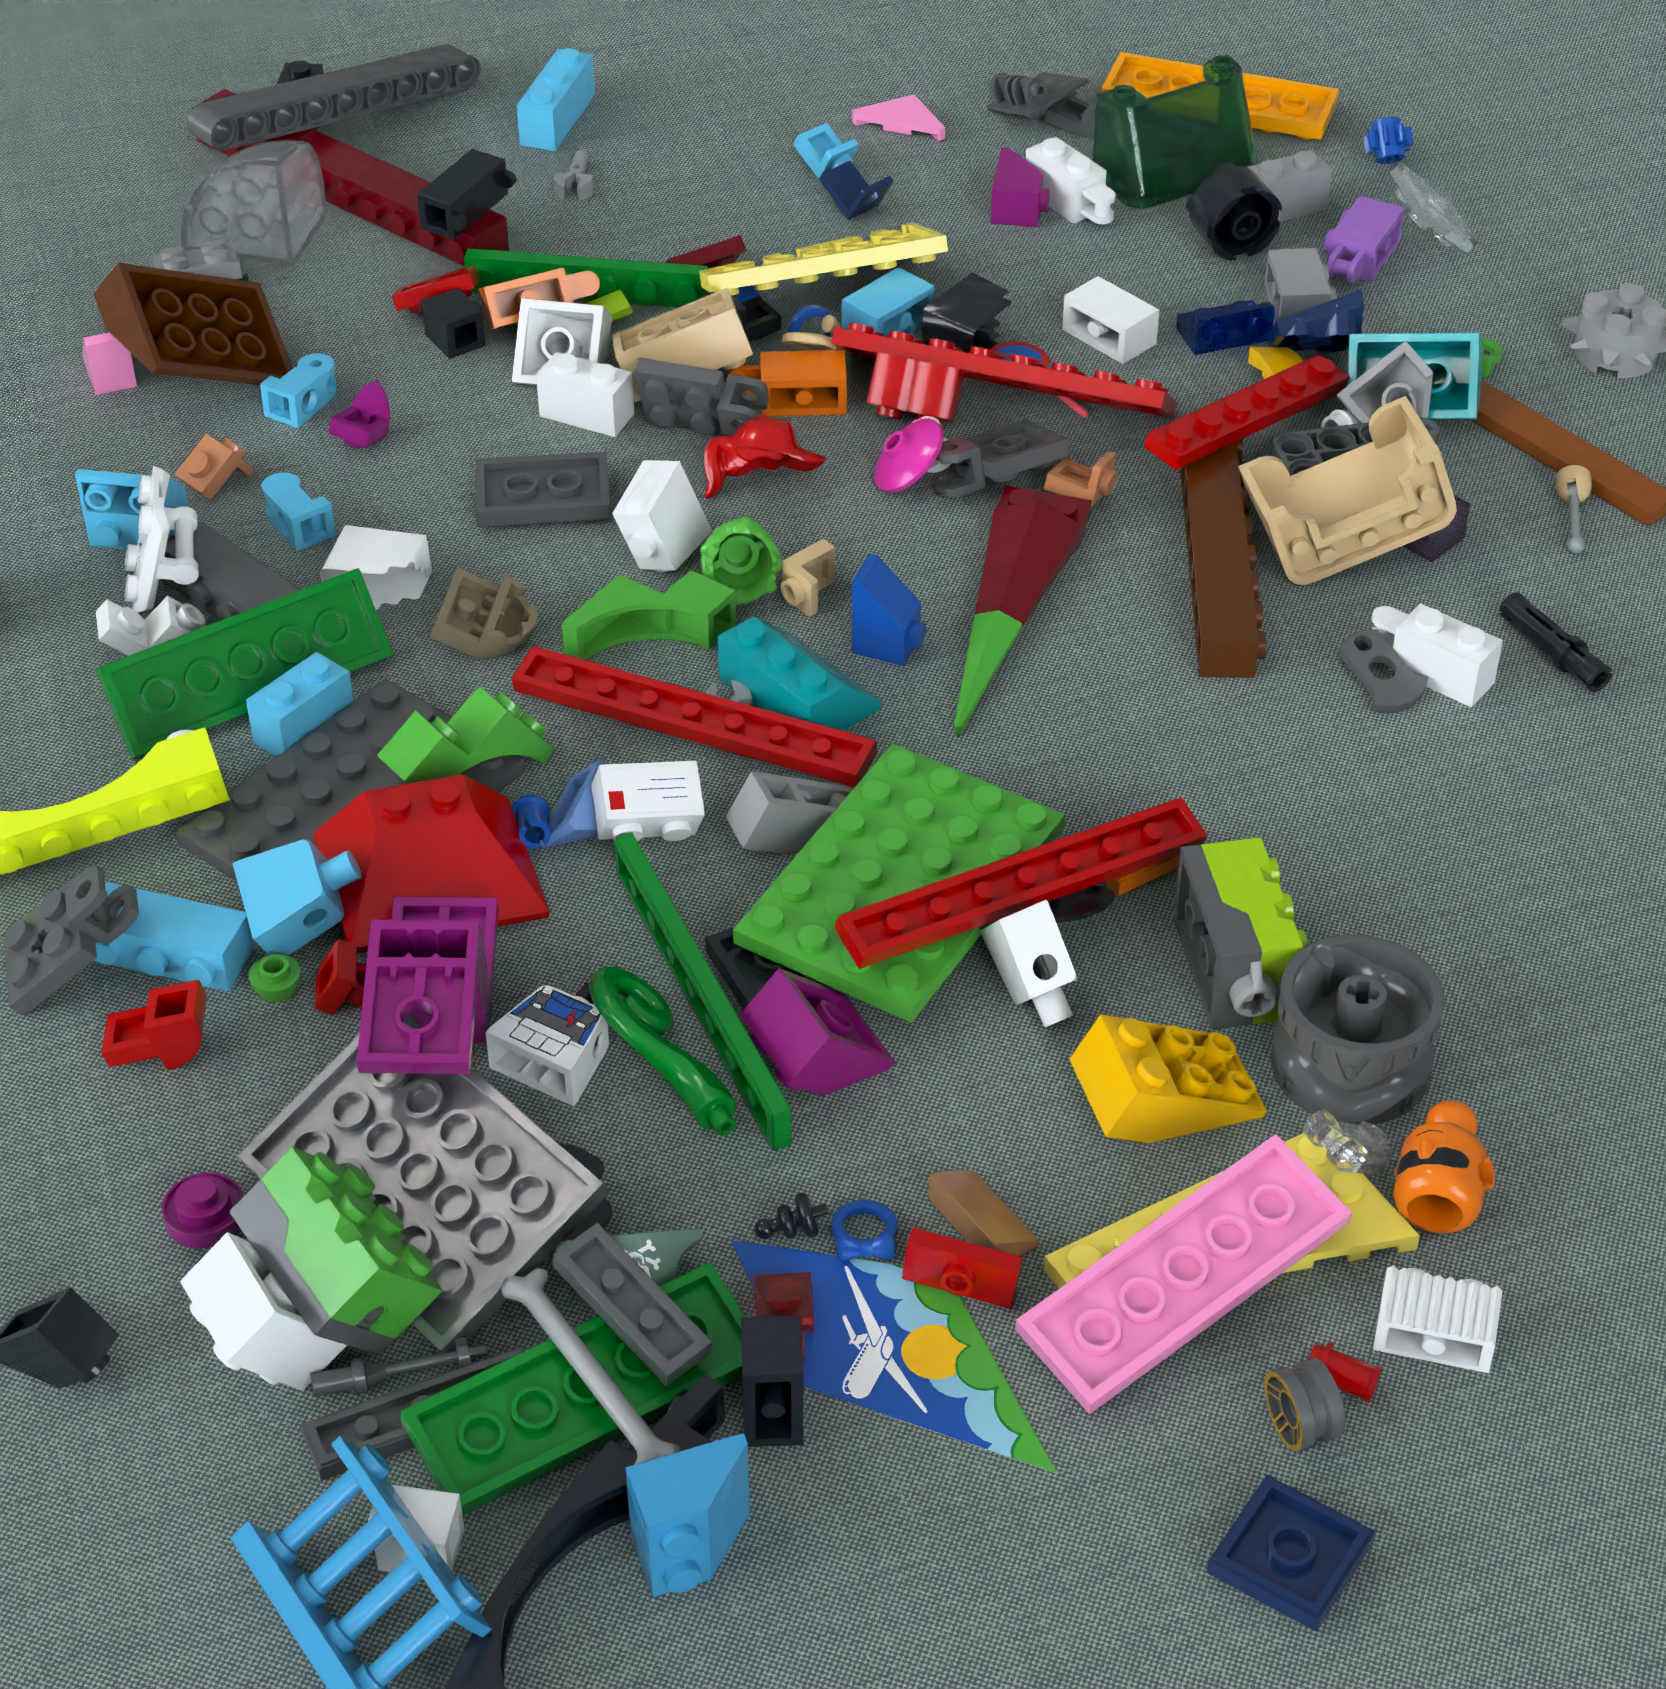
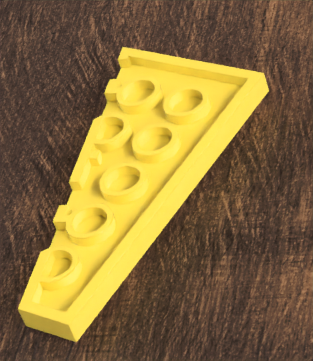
[699,222,948,296]
[1044,1126,1420,1288]

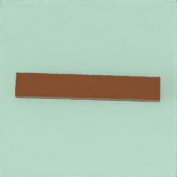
[1472,380,1666,526]

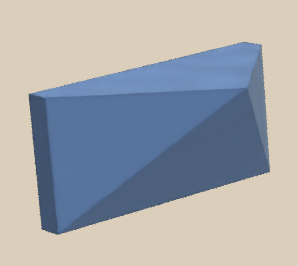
[539,759,606,848]

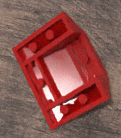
[314,774,550,954]

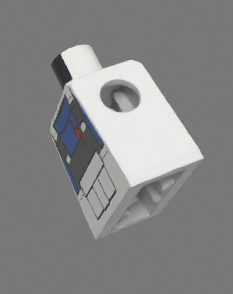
[485,983,609,1106]

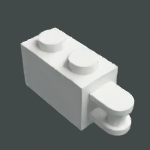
[1025,137,1115,224]
[1372,603,1503,708]

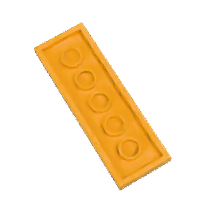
[1101,52,1339,140]

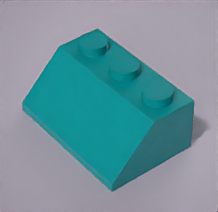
[1347,333,1483,420]
[718,616,882,731]

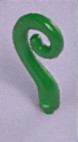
[589,967,736,1135]

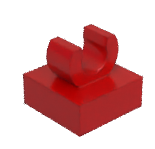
[314,939,366,1015]

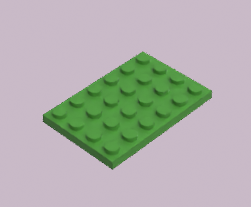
[733,743,1065,1023]

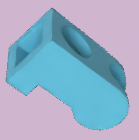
[260,353,337,428]
[261,473,336,551]

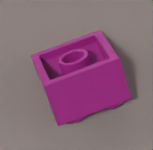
[740,968,895,1096]

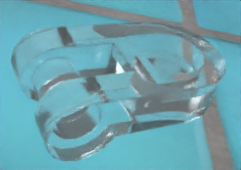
[1303,1110,1392,1175]

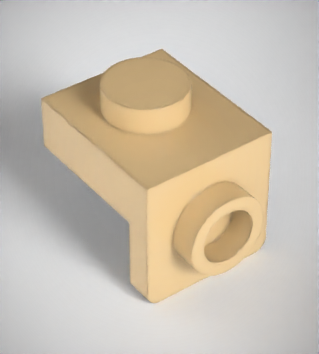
[781,538,835,617]

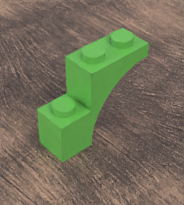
[562,570,737,660]
[377,686,556,784]

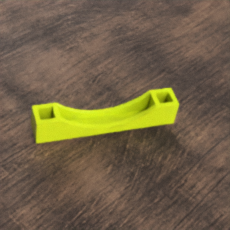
[0,727,230,875]

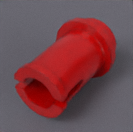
[1309,1341,1382,1403]

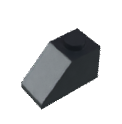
[0,1287,120,1388]

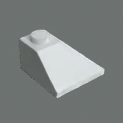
[512,299,612,385]

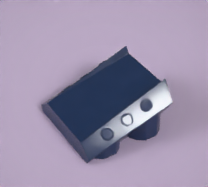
[1268,289,1364,352]

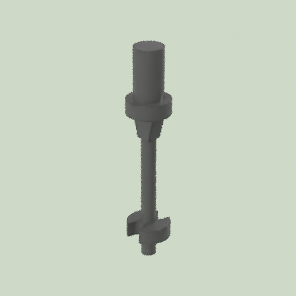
[311,1336,487,1397]

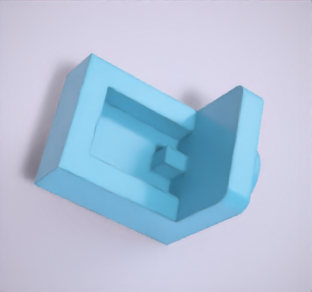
[793,123,859,179]

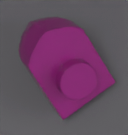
[328,380,390,448]

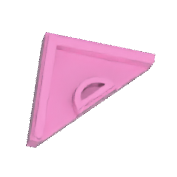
[852,94,945,142]

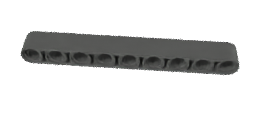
[187,44,481,151]

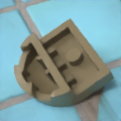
[429,567,538,659]

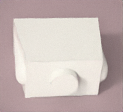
[612,460,712,573]

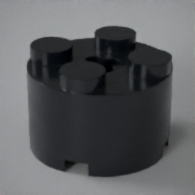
[1186,162,1282,260]

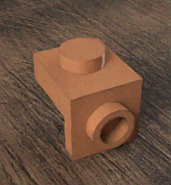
[174,433,254,501]
[1044,451,1118,507]

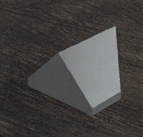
[1337,340,1433,423]

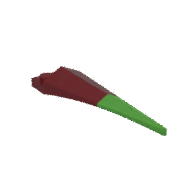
[954,485,1091,736]

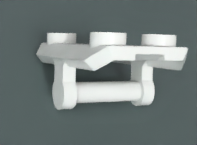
[124,466,199,613]

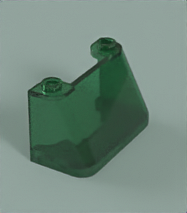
[1093,55,1257,209]

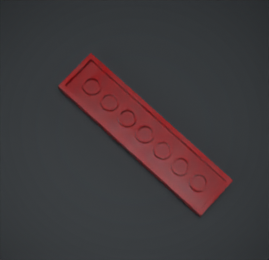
[831,323,1177,419]

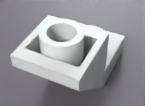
[96,596,206,656]

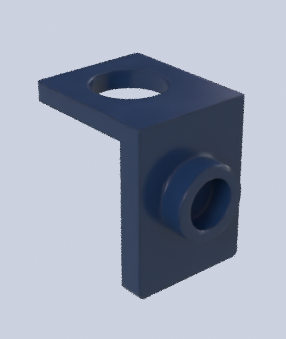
[819,161,894,220]

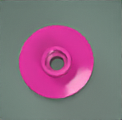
[874,418,944,493]

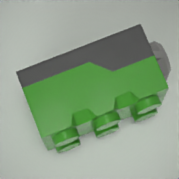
[229,1147,443,1355]

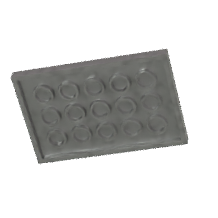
[237,1014,610,1353]

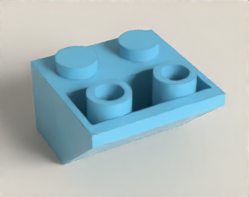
[75,469,189,549]

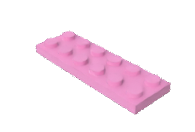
[1015,1134,1352,1415]

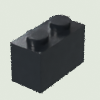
[741,1314,803,1447]

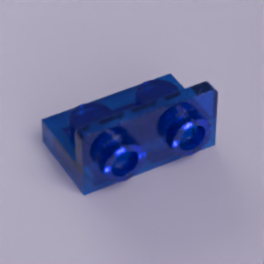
[1176,300,1275,355]

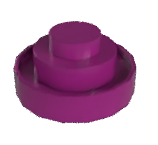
[161,1172,244,1248]

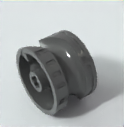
[1271,934,1445,1125]

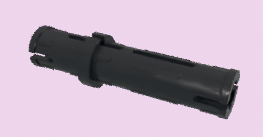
[1499,592,1612,692]

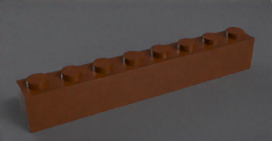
[1180,439,1266,678]

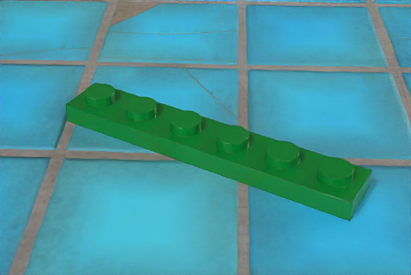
[464,248,709,307]

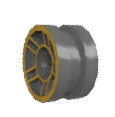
[1264,1357,1346,1452]

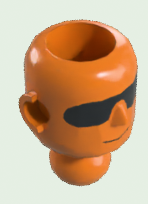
[1392,1100,1495,1234]

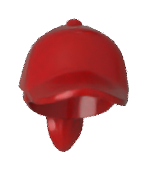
[704,414,826,499]

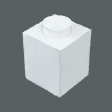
[368,1485,464,1572]

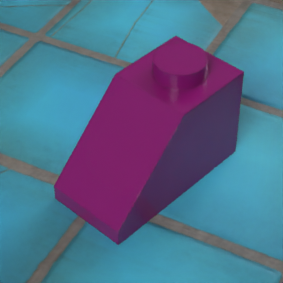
[991,148,1050,227]

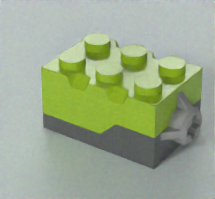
[1173,837,1308,1030]

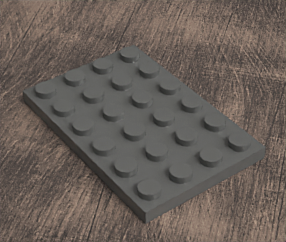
[175,678,525,881]

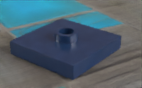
[1207,1475,1375,1632]

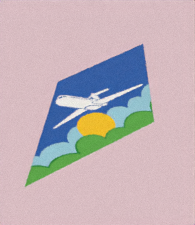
[730,1240,1058,1474]

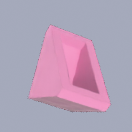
[82,332,137,395]

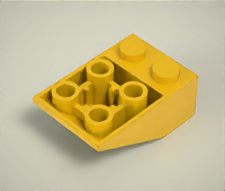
[1069,1014,1268,1143]

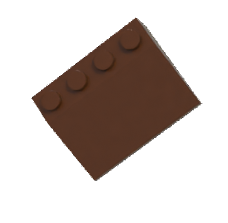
[94,263,293,385]

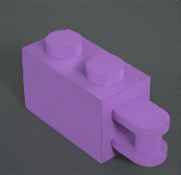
[1324,196,1405,284]

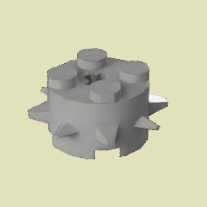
[1562,283,1666,379]

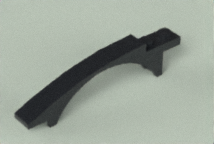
[446,1374,725,1689]

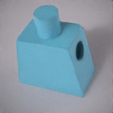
[232,839,362,956]

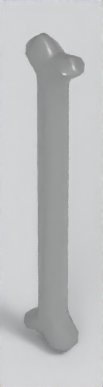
[502,1268,681,1465]

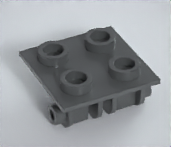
[987,72,1089,119]

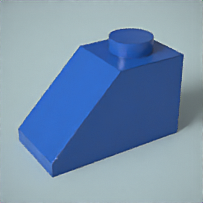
[852,554,926,666]

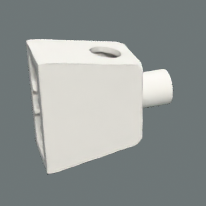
[980,900,1077,1028]

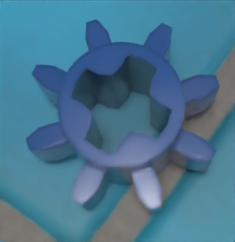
[1363,117,1414,164]

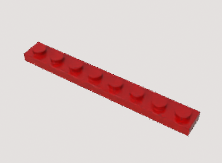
[511,646,877,787]
[834,797,1208,969]

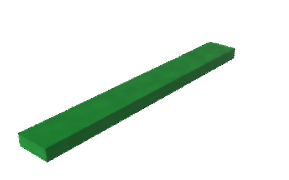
[614,832,792,1151]

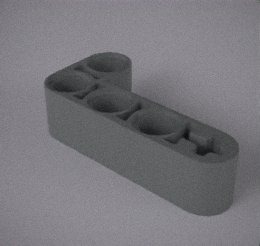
[1273,417,1440,476]

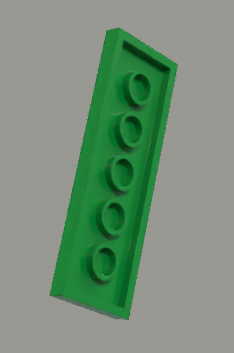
[95,568,394,758]
[401,1262,746,1515]

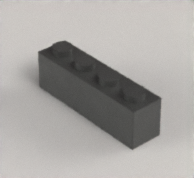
[162,521,301,621]

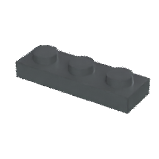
[552,1222,712,1387]

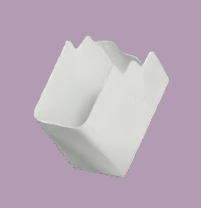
[320,525,432,610]

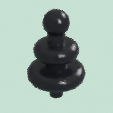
[754,1192,829,1239]

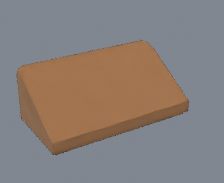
[928,1170,1039,1256]

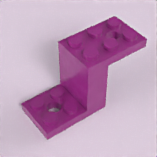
[356,897,499,1074]

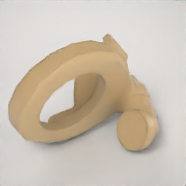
[781,315,841,351]

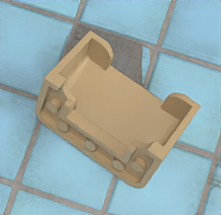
[1238,396,1457,585]

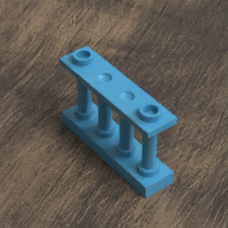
[230,1436,492,1689]

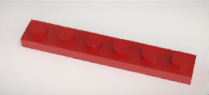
[1144,354,1350,470]

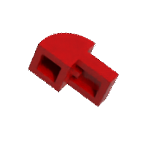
[101,980,207,1070]

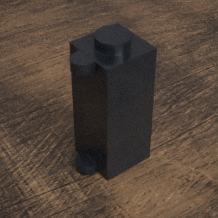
[417,149,517,240]

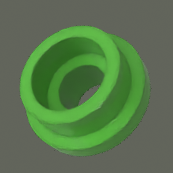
[248,954,302,1002]

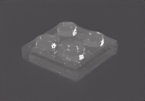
[1389,162,1478,254]

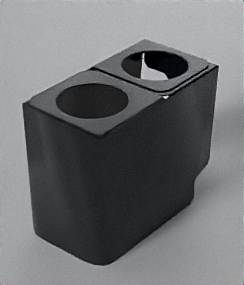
[922,273,1011,353]

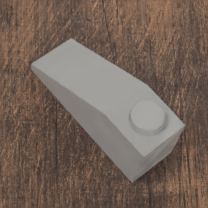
[726,771,855,854]

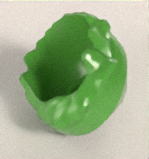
[700,515,782,607]

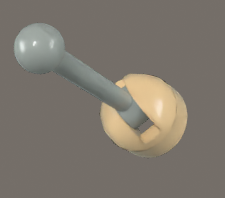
[1556,465,1592,554]

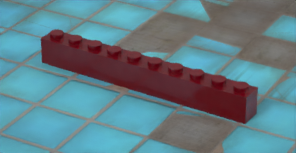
[192,89,509,267]

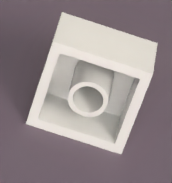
[180,1232,347,1391]

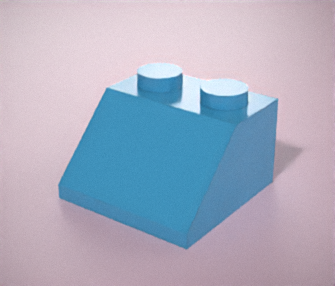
[625,1433,750,1597]

